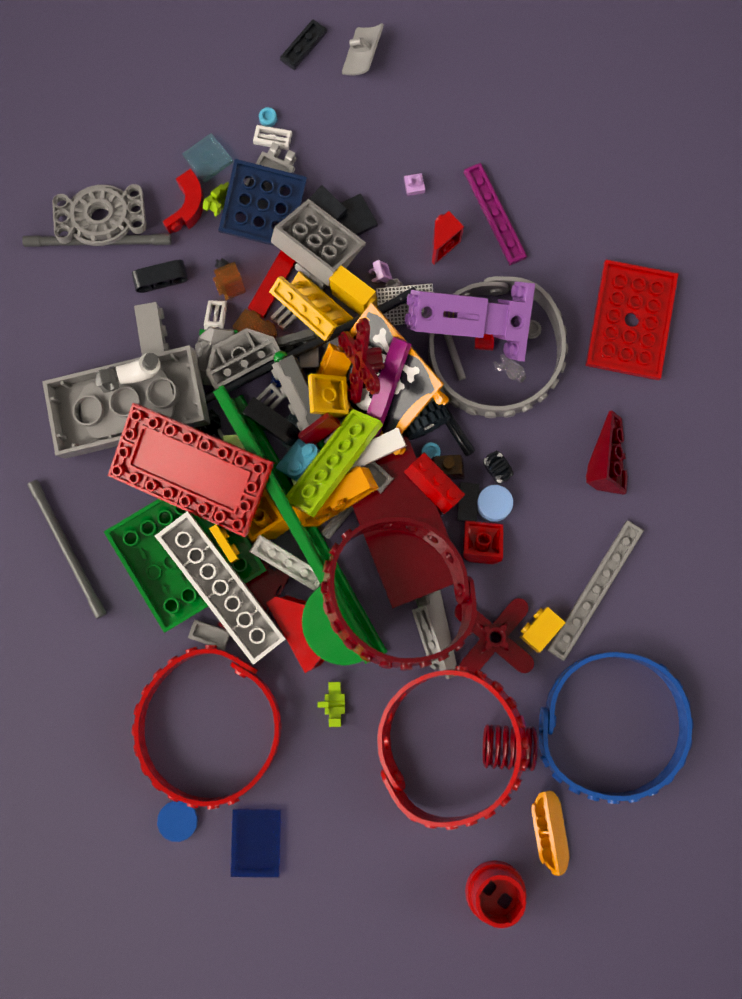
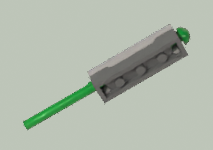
[271,351,325,450]

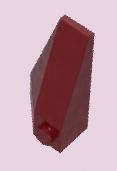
[586,410,628,495]

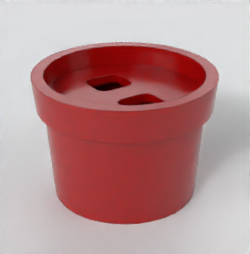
[465,860,526,928]

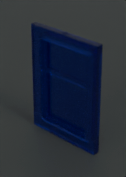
[231,809,281,878]

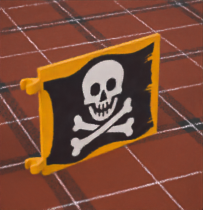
[337,303,449,455]

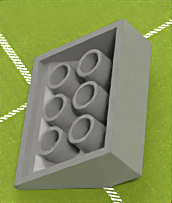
[271,199,366,286]

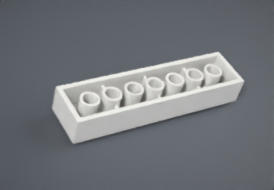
[155,511,286,664]

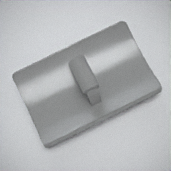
[342,23,384,75]

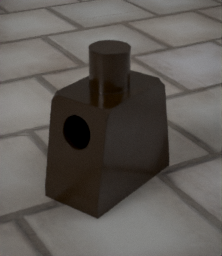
[431,455,465,480]

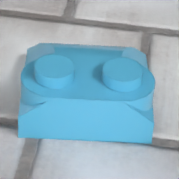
[276,439,320,482]

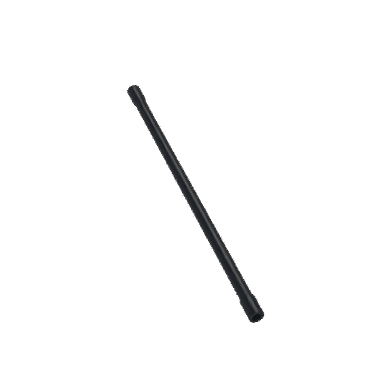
[205,287,416,404]

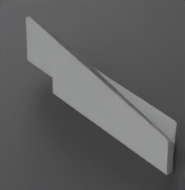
[412,590,457,679]

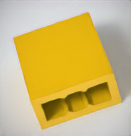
[329,265,378,315]

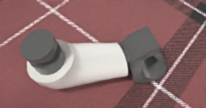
[95,353,160,393]

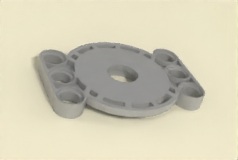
[52,184,147,246]

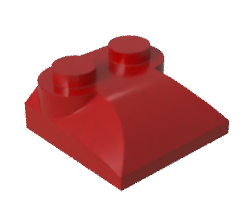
[462,521,504,564]

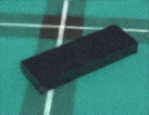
[280,19,327,70]

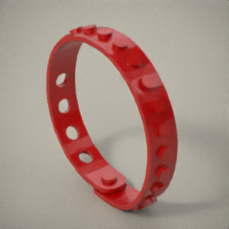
[132,645,282,809]
[377,665,529,830]

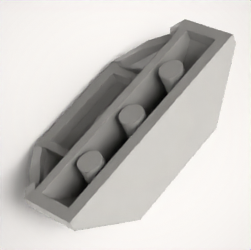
[206,328,281,390]

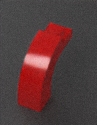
[162,168,204,234]

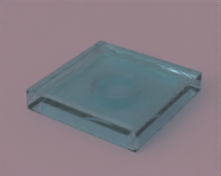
[182,133,233,183]

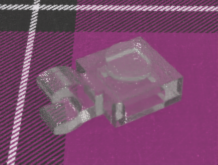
[493,354,526,383]

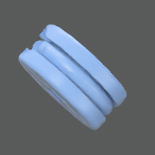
[477,485,513,522]

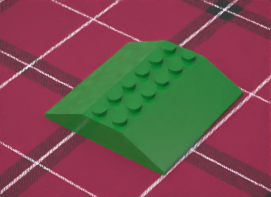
[104,499,267,633]

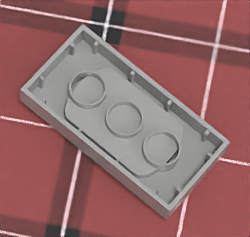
[42,345,210,459]

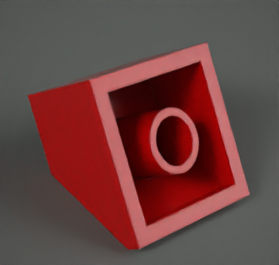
[432,211,464,265]

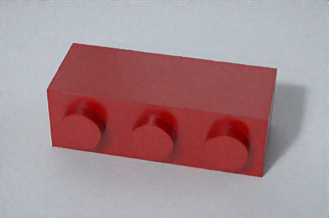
[404,452,465,514]

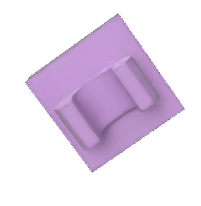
[404,173,425,196]
[369,260,392,283]

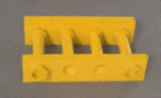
[269,271,353,341]

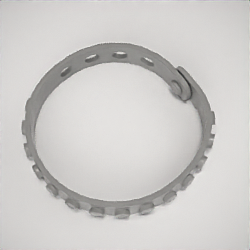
[428,276,568,418]

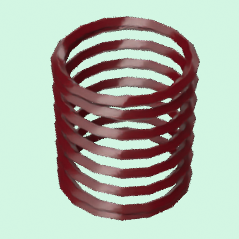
[483,724,538,771]

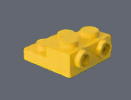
[308,373,350,418]

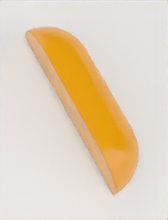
[531,791,569,876]

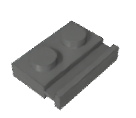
[276,329,315,353]

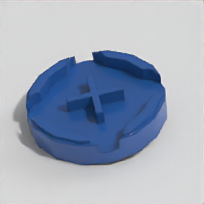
[157,801,198,842]

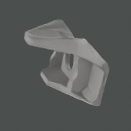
[195,326,234,386]

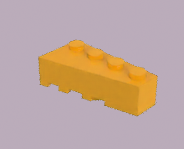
[292,466,379,527]

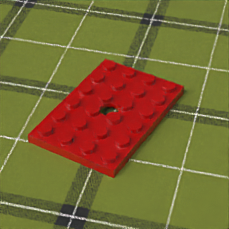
[585,259,678,381]

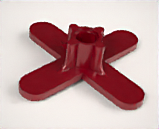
[338,318,385,404]
[454,598,534,673]

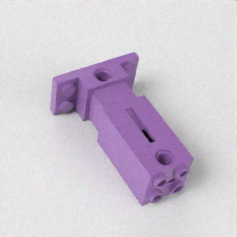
[405,281,535,362]

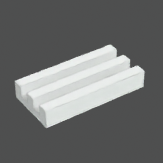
[253,125,292,150]
[204,300,227,330]

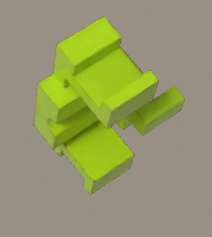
[203,182,229,216]
[318,682,345,727]

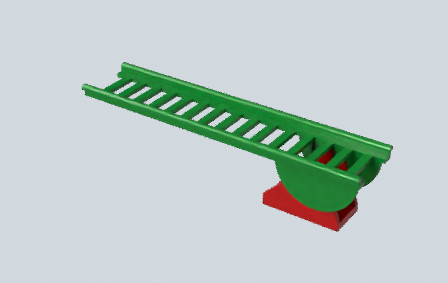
[213,385,388,673]

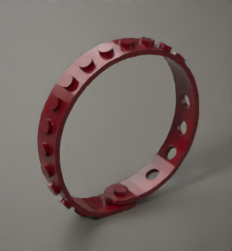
[321,517,477,670]

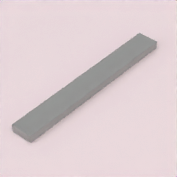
[547,520,644,661]

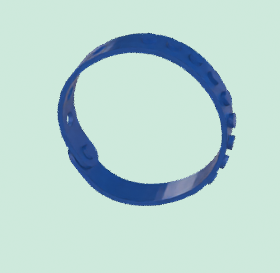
[539,652,693,804]

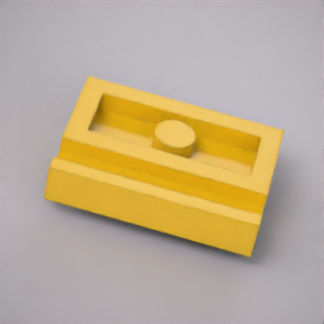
[209,525,240,563]

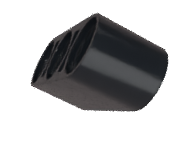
[132,260,188,293]

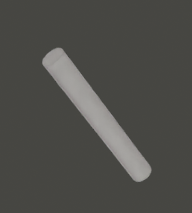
[443,334,466,381]

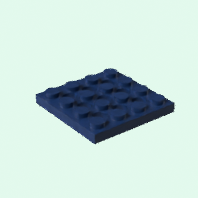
[218,159,307,246]

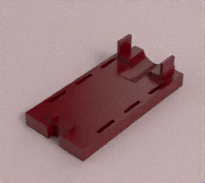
[218,559,290,629]

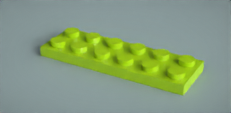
[286,409,383,518]

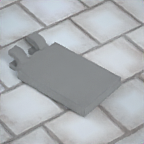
[239,142,297,209]

